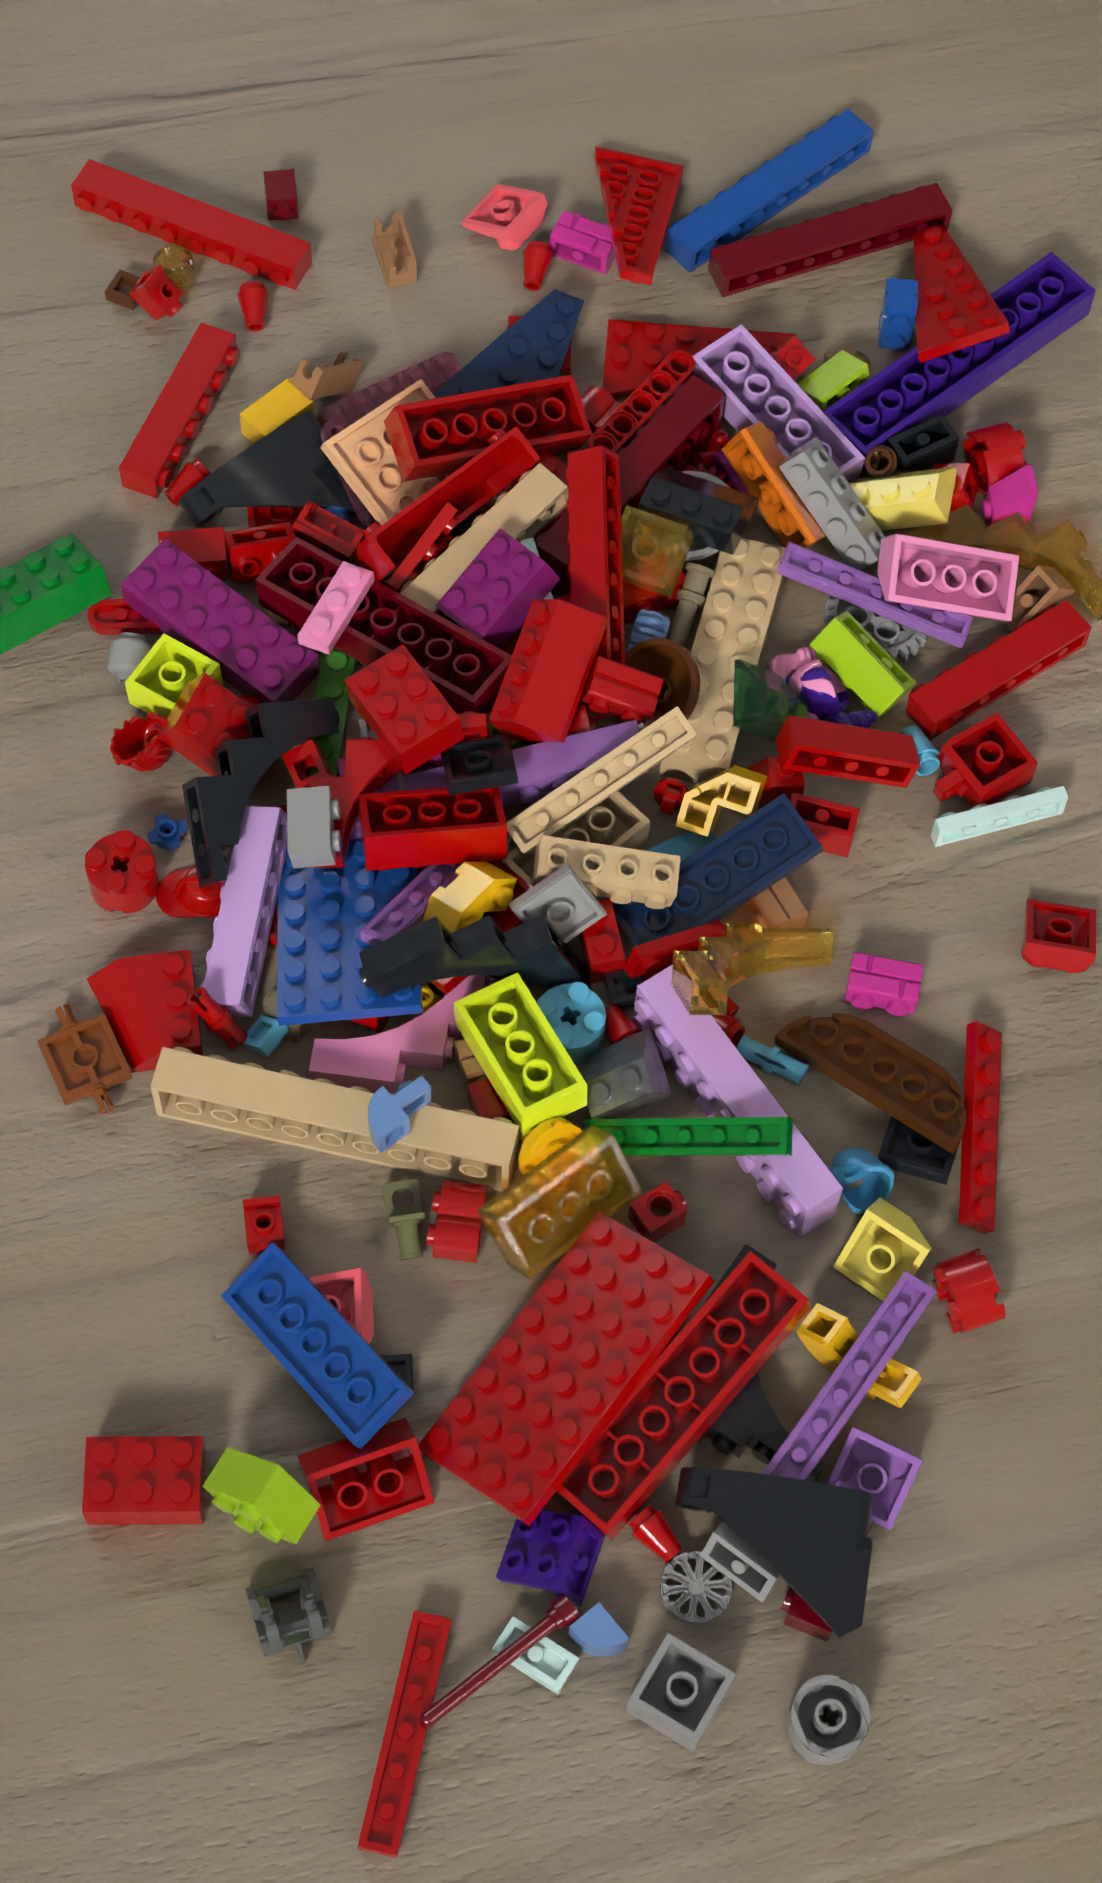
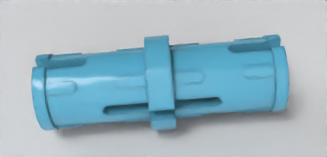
[736,1035,809,1085]

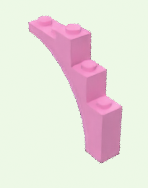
[308,975,494,1094]

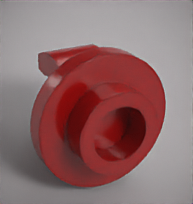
[654,777,688,815]

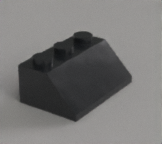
[639,467,759,555]

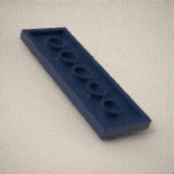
[613,793,824,947]

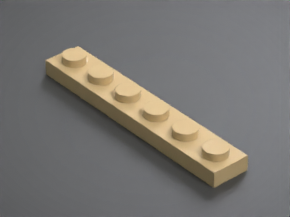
[507,706,697,855]

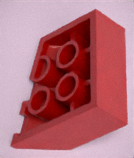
[87,949,203,1073]

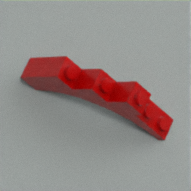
[309,711,490,868]

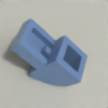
[368,1076,431,1153]

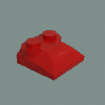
[1021,899,1096,973]

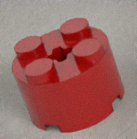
[963,421,1028,495]
[85,830,159,914]
[932,1248,1006,1334]

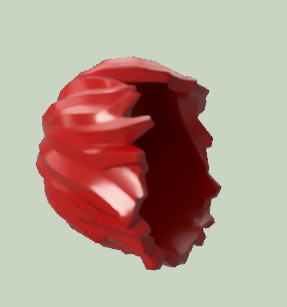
[110,712,174,772]

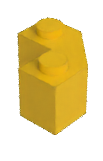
[675,765,767,837]
[422,861,517,933]

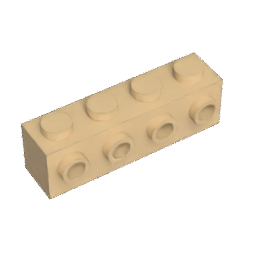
[532,835,681,909]

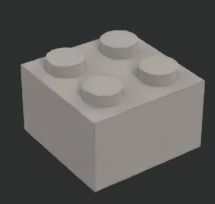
[626,1633,737,1753]

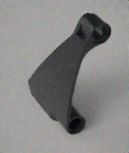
[178,411,370,527]
[675,1467,873,1638]

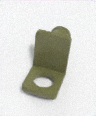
[383,1179,426,1260]

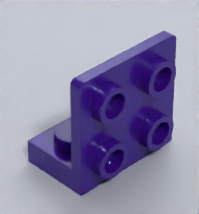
[496,1510,605,1607]

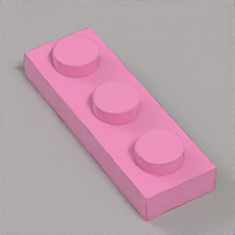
[297,561,375,655]

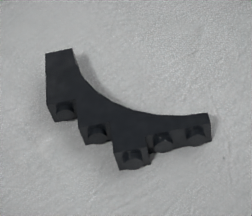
[699,1244,823,1482]

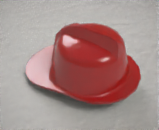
[155,865,226,918]

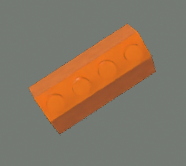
[721,422,827,549]

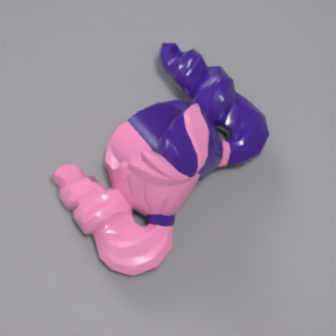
[768,647,878,729]

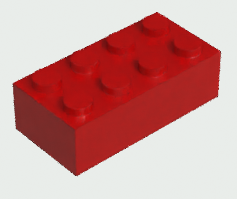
[358,787,507,871]

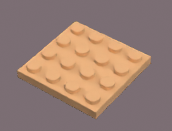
[320,379,452,525]

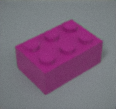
[436,528,560,650]

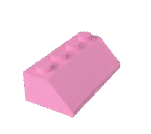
[877,534,1019,622]

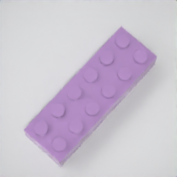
[690,324,865,483]

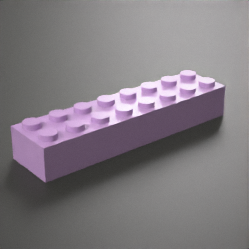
[632,965,843,1238]

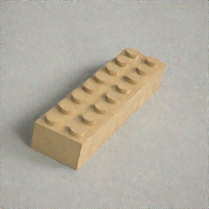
[659,538,786,783]

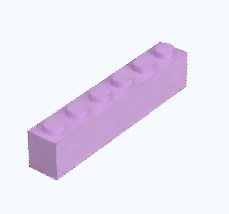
[199,806,288,1017]

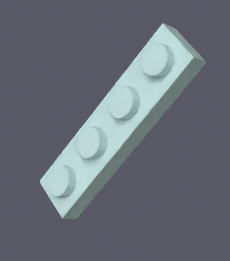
[930,786,1069,847]

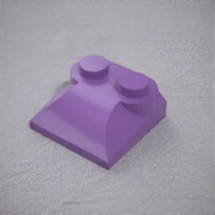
[827,1426,923,1530]

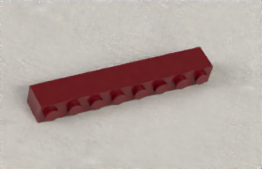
[708,183,952,298]

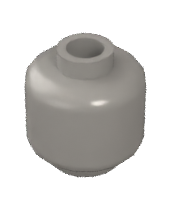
[107,632,152,684]

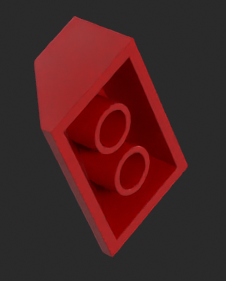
[297,1418,435,1541]

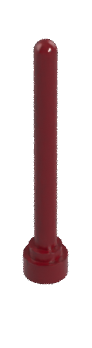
[419,1594,580,1727]

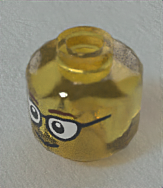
[153,244,195,291]

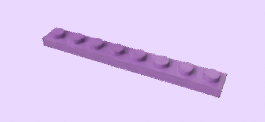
[762,1270,937,1480]

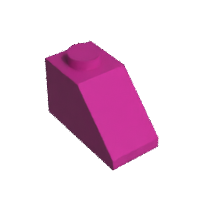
[980,465,1038,532]

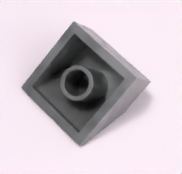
[583,1028,672,1119]

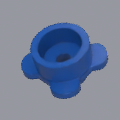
[147,814,188,850]

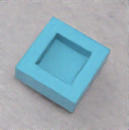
[243,1015,289,1057]

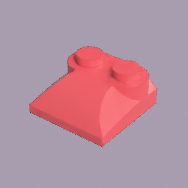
[461,184,547,250]
[308,1268,374,1343]

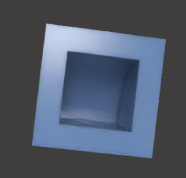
[568,1602,629,1657]

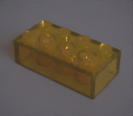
[477,1125,643,1279]

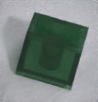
[733,659,808,741]

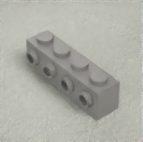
[779,437,885,570]

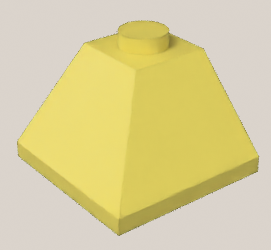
[833,1197,931,1301]

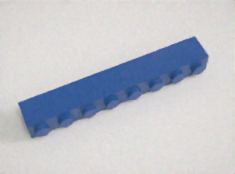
[665,109,873,273]

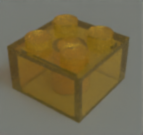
[621,505,695,598]

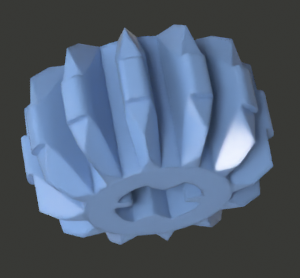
[626,609,670,652]

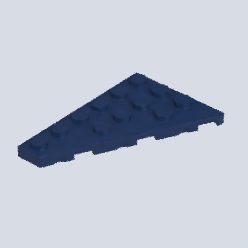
[433,289,584,398]

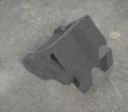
[245,1568,332,1664]

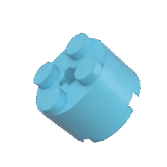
[537,982,606,1066]

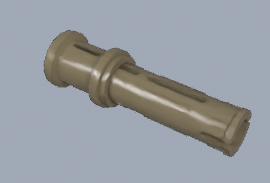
[667,563,715,647]

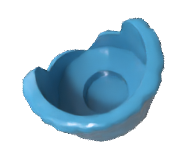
[829,1147,895,1214]

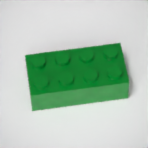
[0,533,112,655]

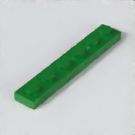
[583,1117,793,1157]

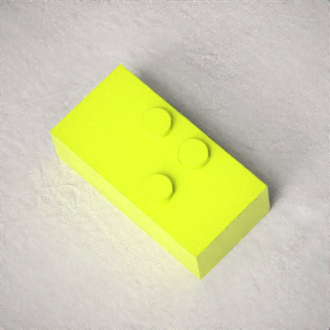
[454,972,587,1136]

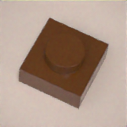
[105,269,140,311]

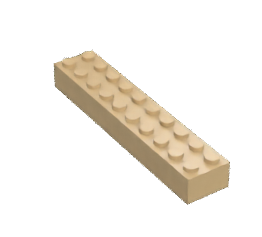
[150,1047,519,1193]

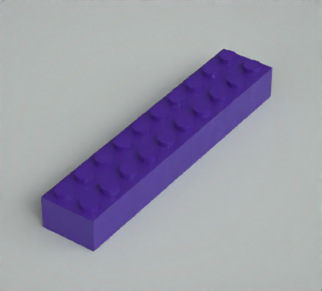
[823,252,1096,476]

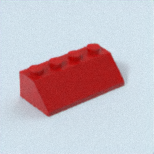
[488,599,608,743]

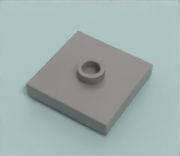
[509,863,607,943]

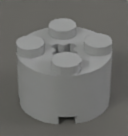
[786,1674,871,1765]

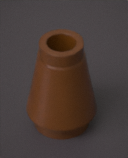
[865,445,898,478]

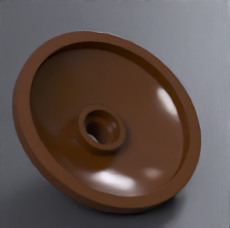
[614,638,700,732]

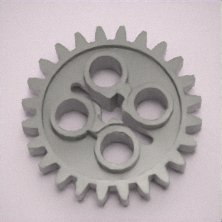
[823,569,929,663]

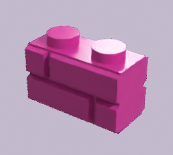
[549,211,615,275]
[844,952,923,1016]

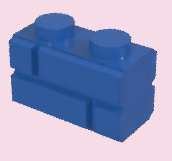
[878,278,918,350]

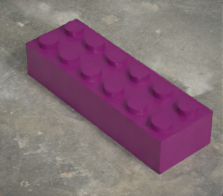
[121,538,320,703]

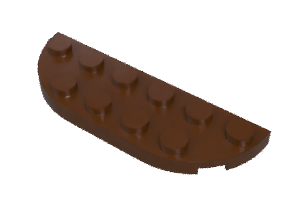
[774,1013,967,1154]

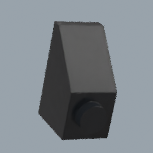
[887,415,960,471]

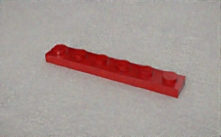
[958,1021,1002,1234]
[357,1610,452,1858]

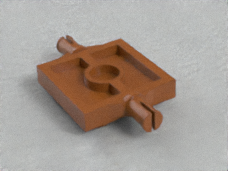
[37,1004,132,1114]

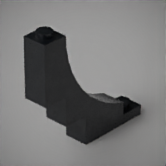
[182,698,339,888]
[359,914,593,998]

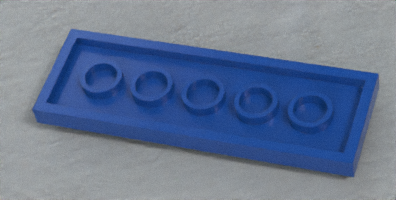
[221,1242,414,1449]

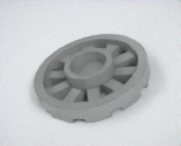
[659,1551,732,1625]

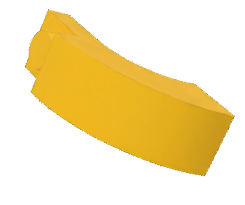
[796,1303,922,1409]

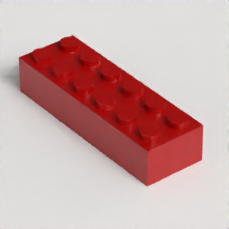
[384,375,592,482]

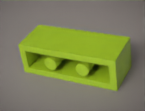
[809,611,916,717]

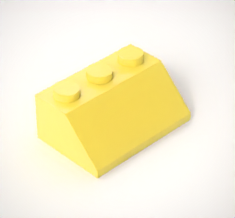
[849,467,957,531]

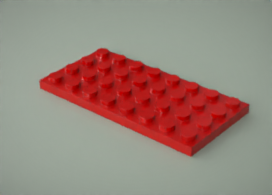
[418,1211,714,1526]

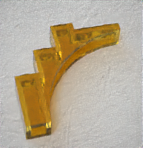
[671,924,834,1015]

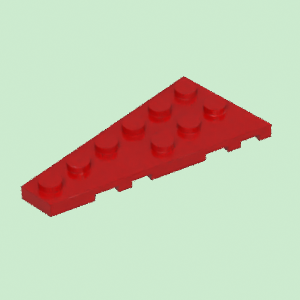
[594,146,684,285]
[914,224,1010,363]

